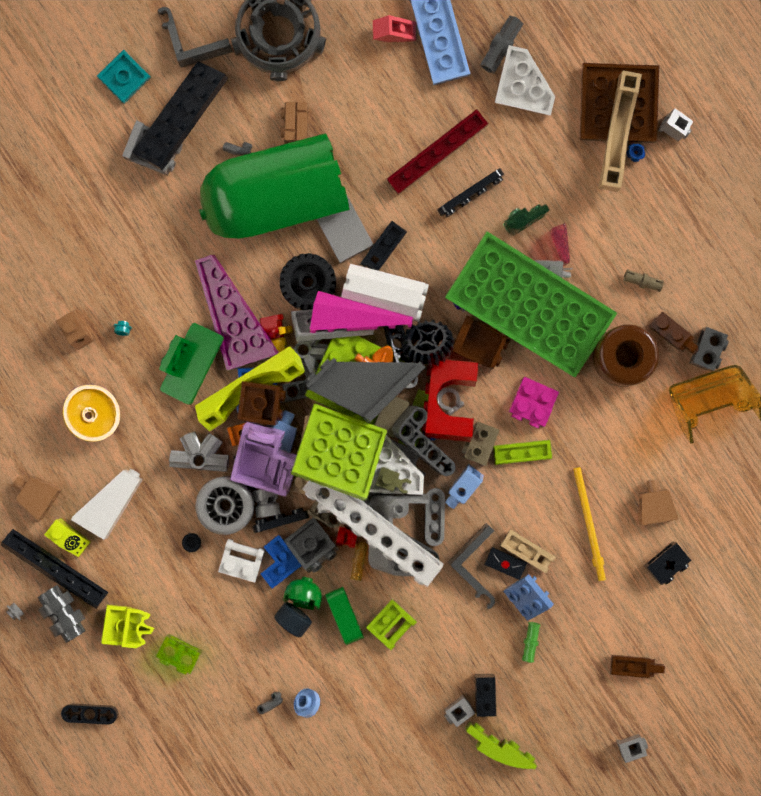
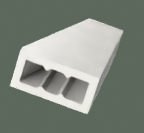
[71,468,143,540]

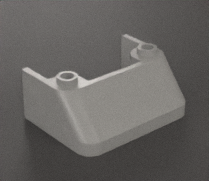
[369,493,429,576]

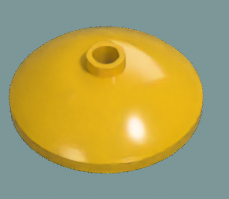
[62,385,120,442]

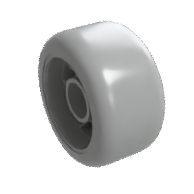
[195,476,255,535]

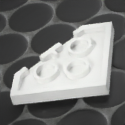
[495,45,555,116]
[369,435,424,495]

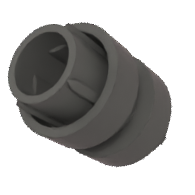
[37,585,86,643]

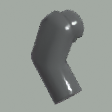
[223,142,253,155]

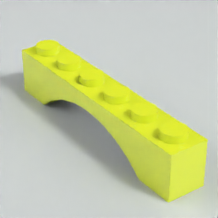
[195,346,305,431]

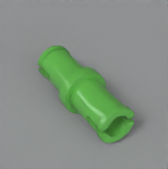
[522,622,541,663]

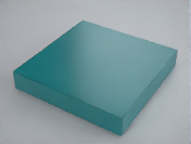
[97,49,151,104]

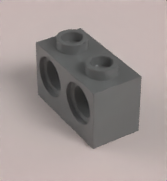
[689,327,729,372]

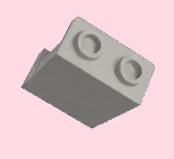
[122,120,183,176]

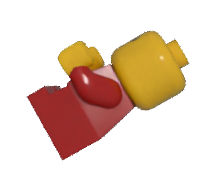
[259,314,293,353]

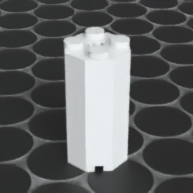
[342,264,429,322]

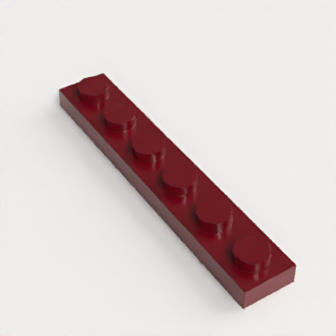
[386,109,488,195]

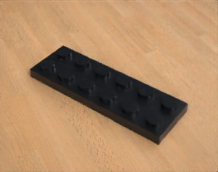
[132,61,228,171]

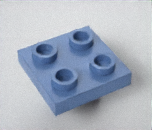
[503,574,554,621]

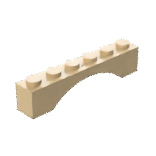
[598,71,642,192]

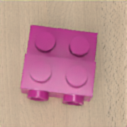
[508,377,559,429]

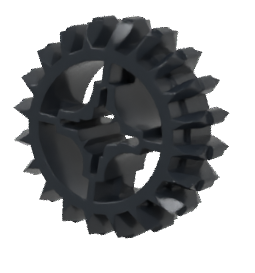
[402,319,454,368]

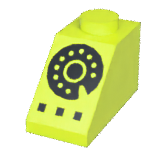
[44,518,91,557]

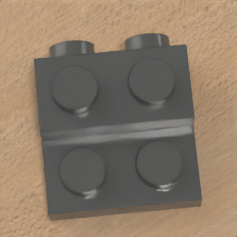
[284,517,339,573]

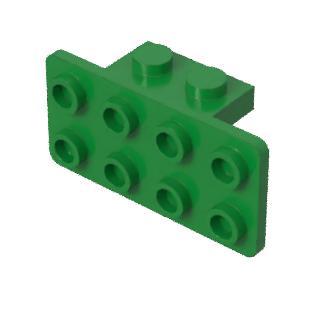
[159,323,224,405]

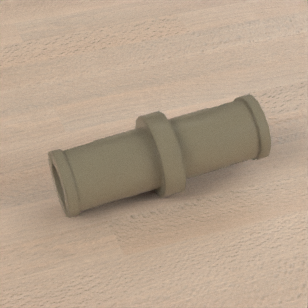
[623,269,664,292]

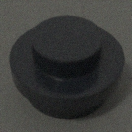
[182,533,201,552]

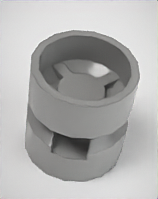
[252,489,281,518]

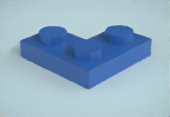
[261,535,302,589]

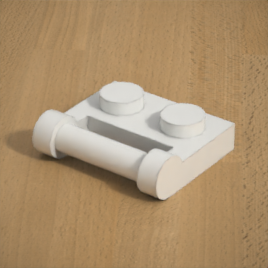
[218,539,265,583]

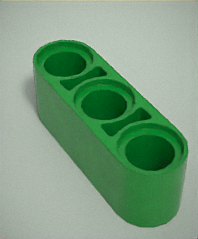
[325,587,364,646]

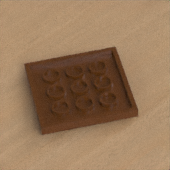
[580,63,659,143]

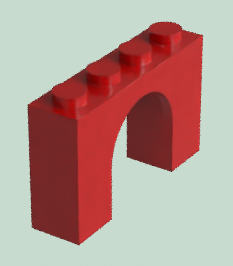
[421,360,478,442]

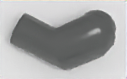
[257,692,283,715]

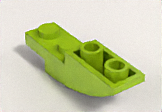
[465,722,537,769]

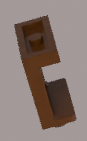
[453,315,510,370]

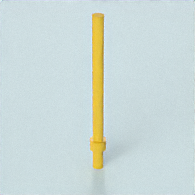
[573,467,606,581]

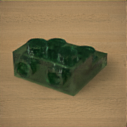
[503,204,550,236]

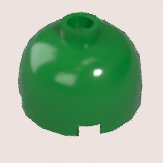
[282,577,322,610]

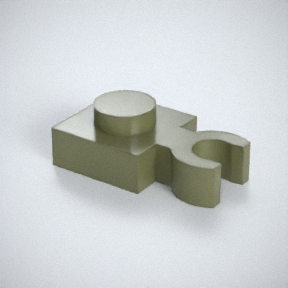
[375,467,412,494]

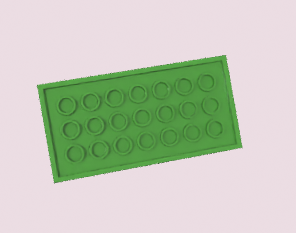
[445,231,617,377]

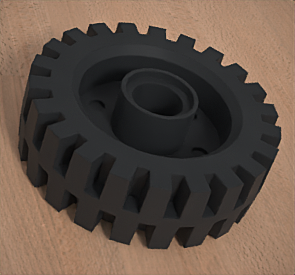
[279,253,336,310]

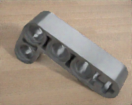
[392,405,456,476]

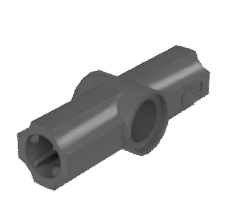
[480,16,524,74]

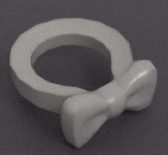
[437,388,465,416]

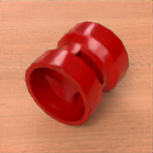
[336,526,357,549]

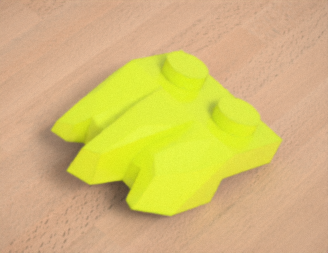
[101,604,155,648]

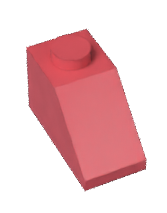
[373,15,416,42]

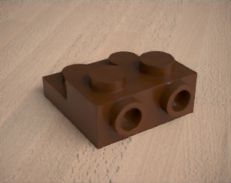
[237,381,286,426]

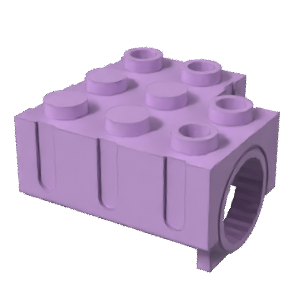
[230,421,297,497]

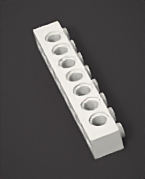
[302,481,444,587]

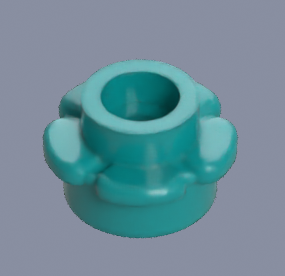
[113,321,132,336]

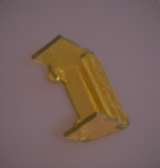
[669,365,761,444]

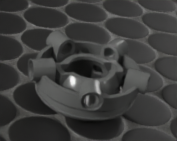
[231,0,326,81]

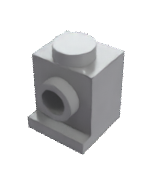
[658,109,693,141]
[444,695,475,727]
[616,734,648,763]

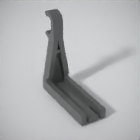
[157,7,233,68]
[448,523,495,609]

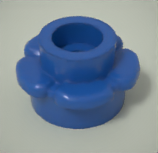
[626,143,645,162]

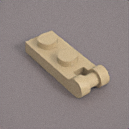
[500,529,556,573]

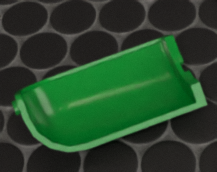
[199,133,350,239]

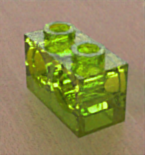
[156,634,203,675]

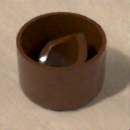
[593,324,659,387]

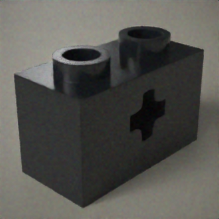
[644,541,692,585]
[475,674,496,717]

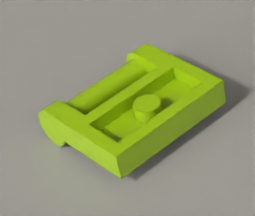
[366,599,417,651]

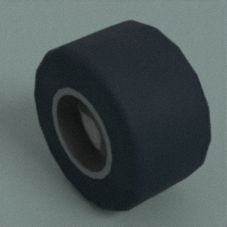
[274,602,312,637]

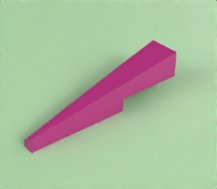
[310,291,413,333]

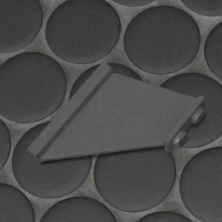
[305,358,425,424]

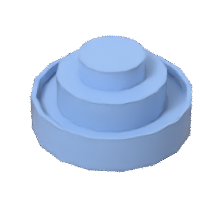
[294,688,320,718]

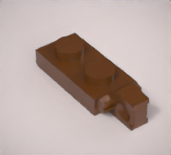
[650,311,699,355]
[610,654,665,678]

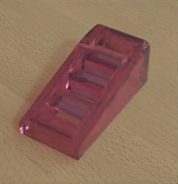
[550,223,570,266]

